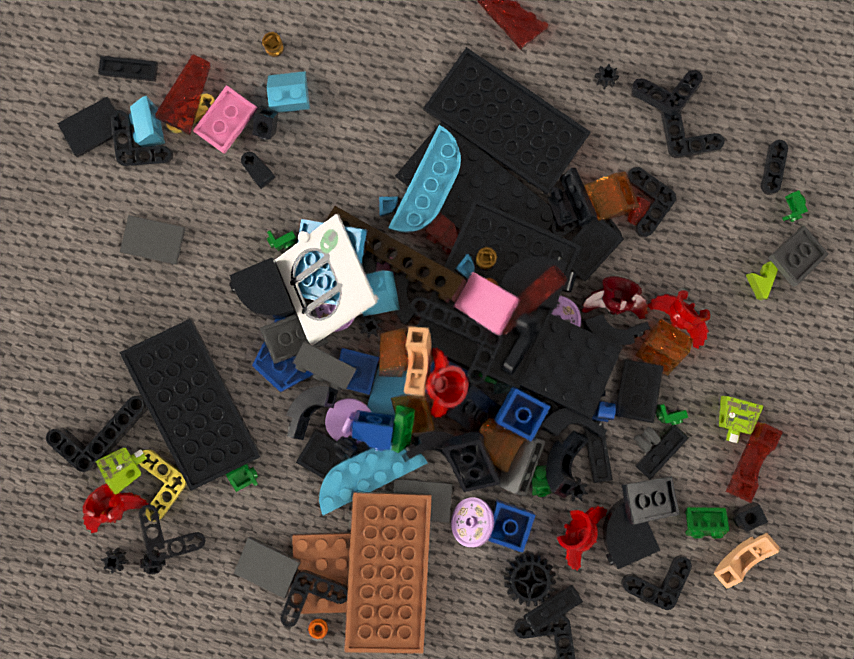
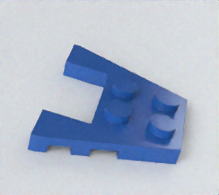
[252,318,314,392]

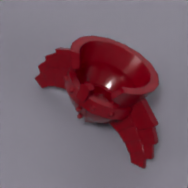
[581,276,648,319]

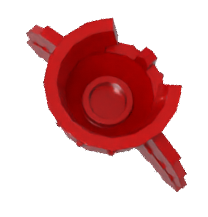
[647,290,711,349]
[426,348,469,418]
[83,483,148,533]
[557,505,607,571]

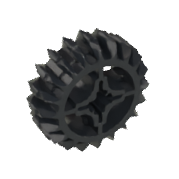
[503,552,556,607]

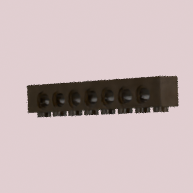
[324,206,467,302]

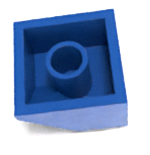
[494,386,550,442]
[352,410,395,451]
[487,499,535,553]

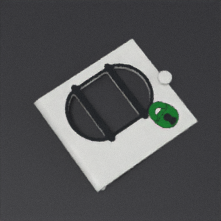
[275,214,378,346]

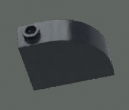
[499,256,567,310]
[229,257,296,319]
[603,498,661,569]

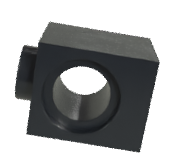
[252,107,279,140]
[732,502,768,532]

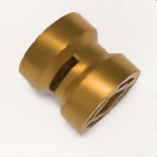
[262,32,284,57]
[476,247,497,270]

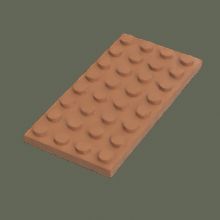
[345,492,431,654]

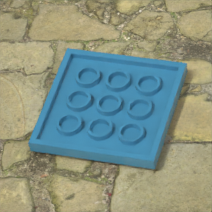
[295,219,367,306]

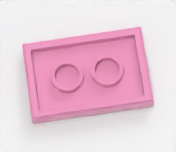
[193,85,258,154]
[454,272,520,335]

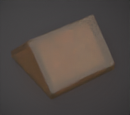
[391,393,435,433]

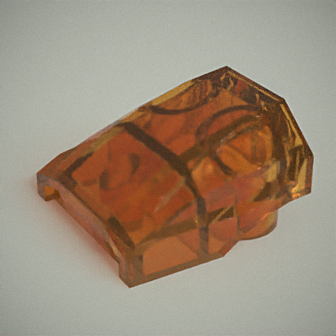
[479,418,526,472]

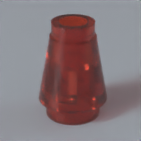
[626,196,651,226]

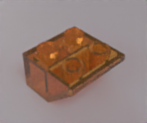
[585,172,639,221]
[635,319,693,376]
[379,328,408,377]

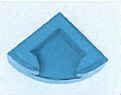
[379,197,398,217]
[455,254,475,279]

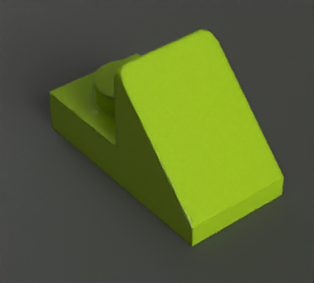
[746,261,778,301]

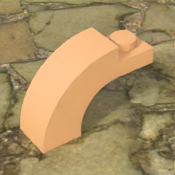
[404,327,432,396]
[714,533,780,588]

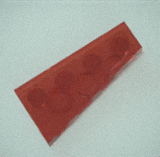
[476,0,549,50]
[155,54,211,135]

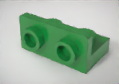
[391,404,415,453]
[685,507,729,539]

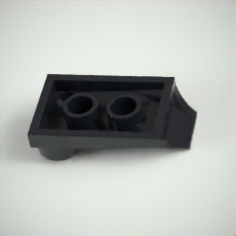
[442,432,501,492]

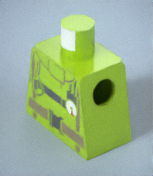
[719,396,763,443]
[96,448,147,495]

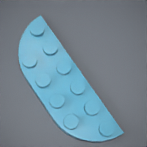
[388,125,461,233]
[319,441,427,515]

